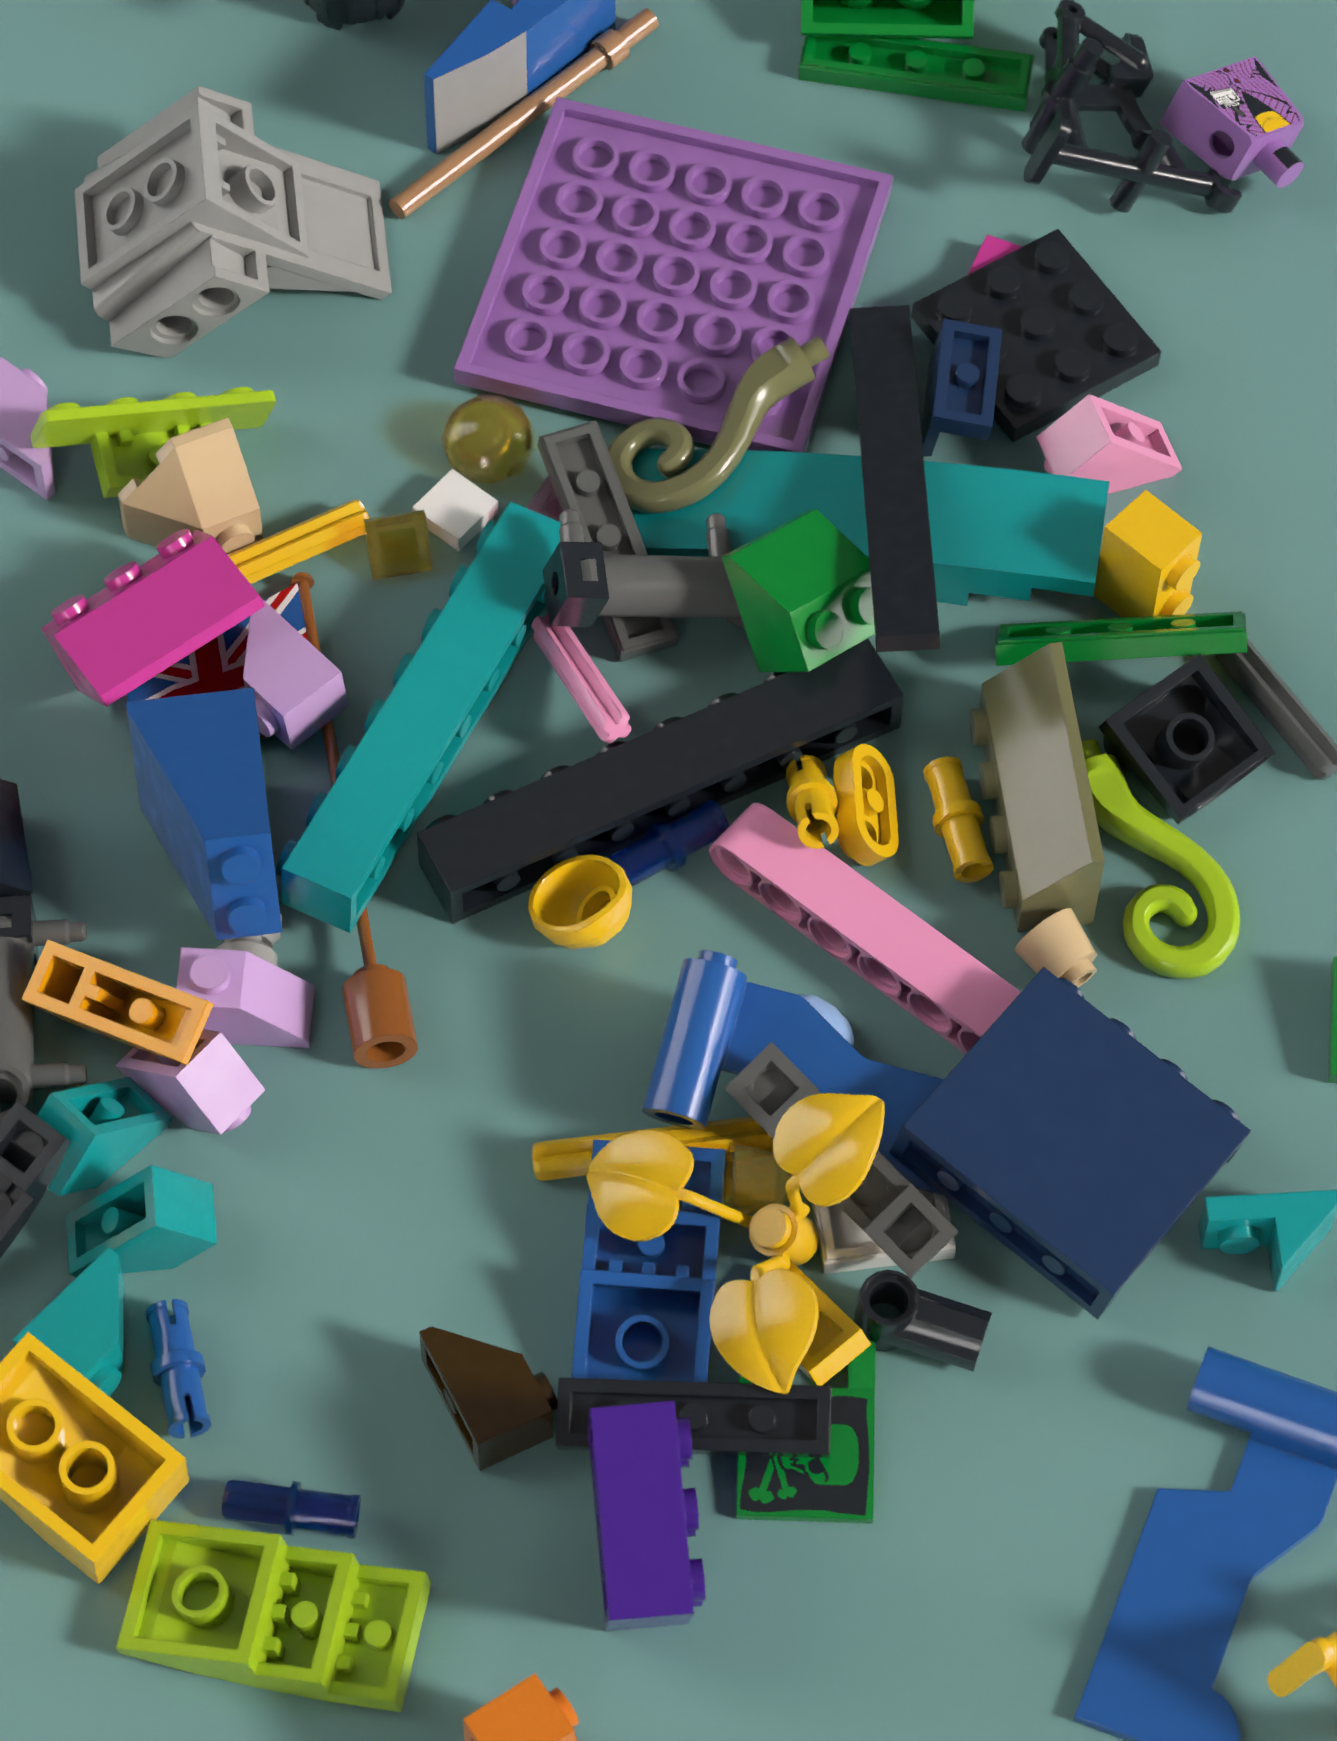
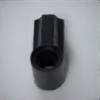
[853,1270,992,1371]

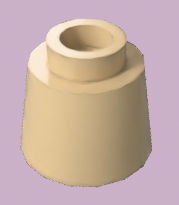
[1014,908,1097,988]

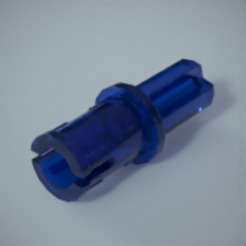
[221,1480,361,1539]

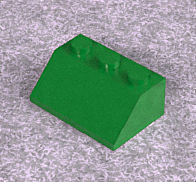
[801,0,974,39]

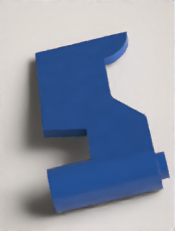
[642,950,944,1195]
[1074,1346,1337,1741]

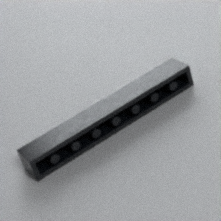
[417,638,904,924]

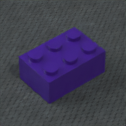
[587,1401,706,1632]

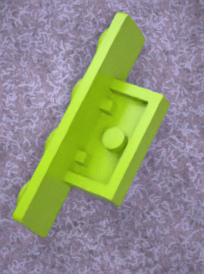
[30,387,277,498]

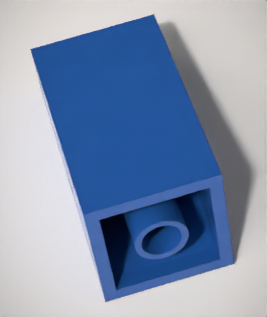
[126,688,282,940]

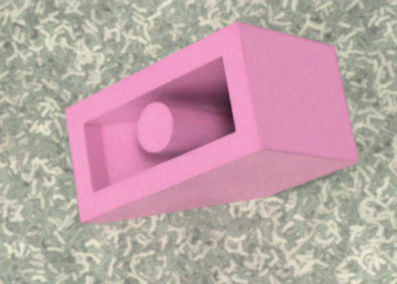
[1037,394,1182,494]

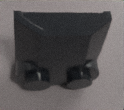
[1098,653,1275,824]

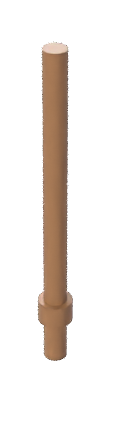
[389,8,659,219]

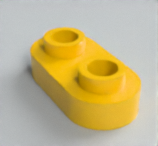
[833,744,899,866]

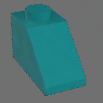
[37,1077,173,1196]
[65,1164,217,1277]
[12,1247,125,1396]

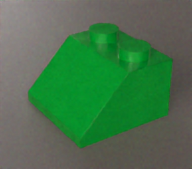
[721,509,875,672]

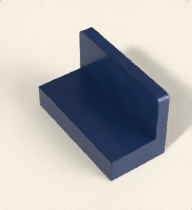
[921,318,1002,457]

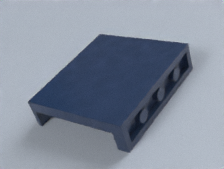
[889,967,1251,1320]

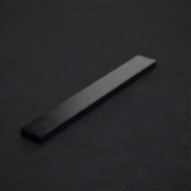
[850,305,940,652]

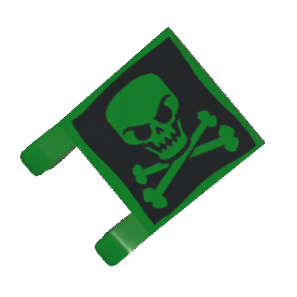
[736,1340,876,1524]

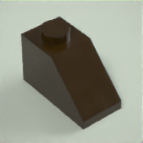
[419,1326,558,1471]

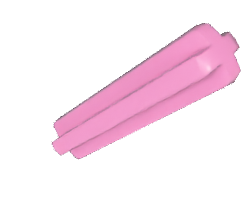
[531,614,631,743]

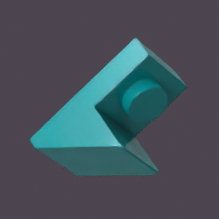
[1198,1190,1337,1291]

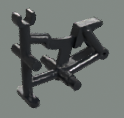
[1021,0,1242,213]

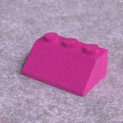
[40,529,265,707]

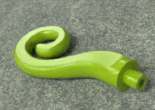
[1082,739,1240,979]

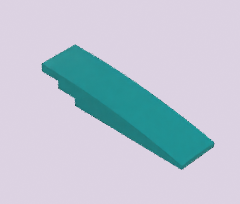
[631,448,1109,606]

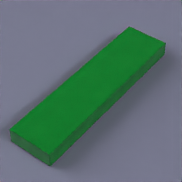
[798,36,1034,112]
[995,611,1248,666]

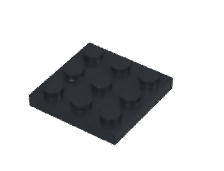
[911,229,1162,442]

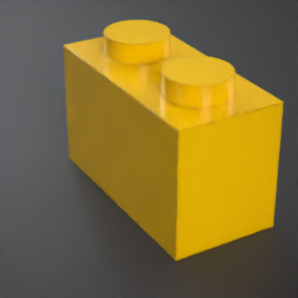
[1094,490,1202,618]

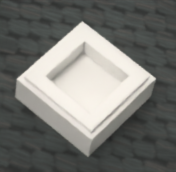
[412,469,499,552]

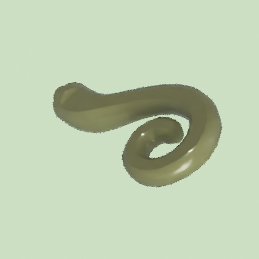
[608,336,830,514]

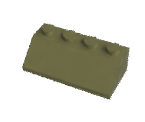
[969,642,1105,932]

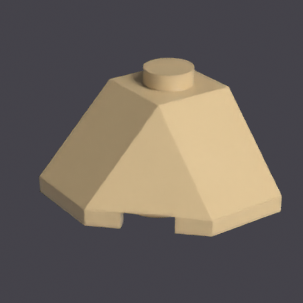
[118,418,263,554]

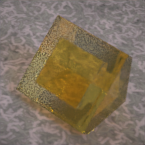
[363,510,433,580]

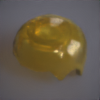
[442,395,537,484]

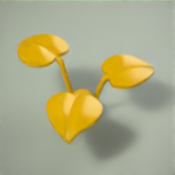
[586,1093,885,1394]

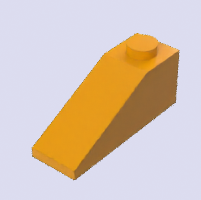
[21,939,214,1065]

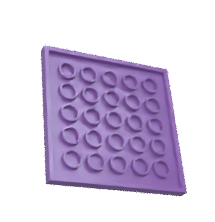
[454,97,893,453]

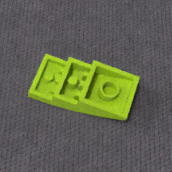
[116,1520,432,1712]

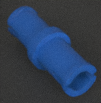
[145,1299,211,1439]

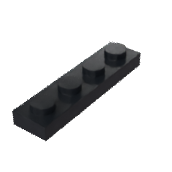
[556,1378,832,1458]

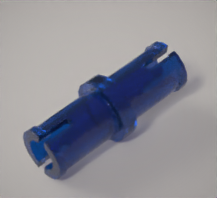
[605,800,729,887]

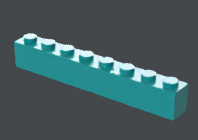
[276,501,561,933]

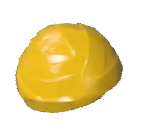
[528,855,632,950]

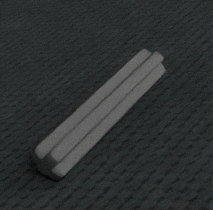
[1213,638,1337,780]

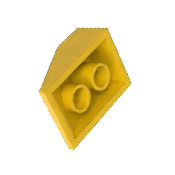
[0,1332,189,1585]

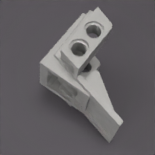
[74,86,392,358]

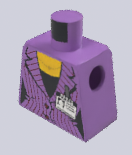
[1160,56,1304,188]

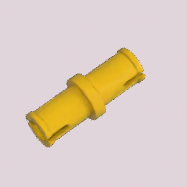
[786,755,839,849]
[923,756,993,883]

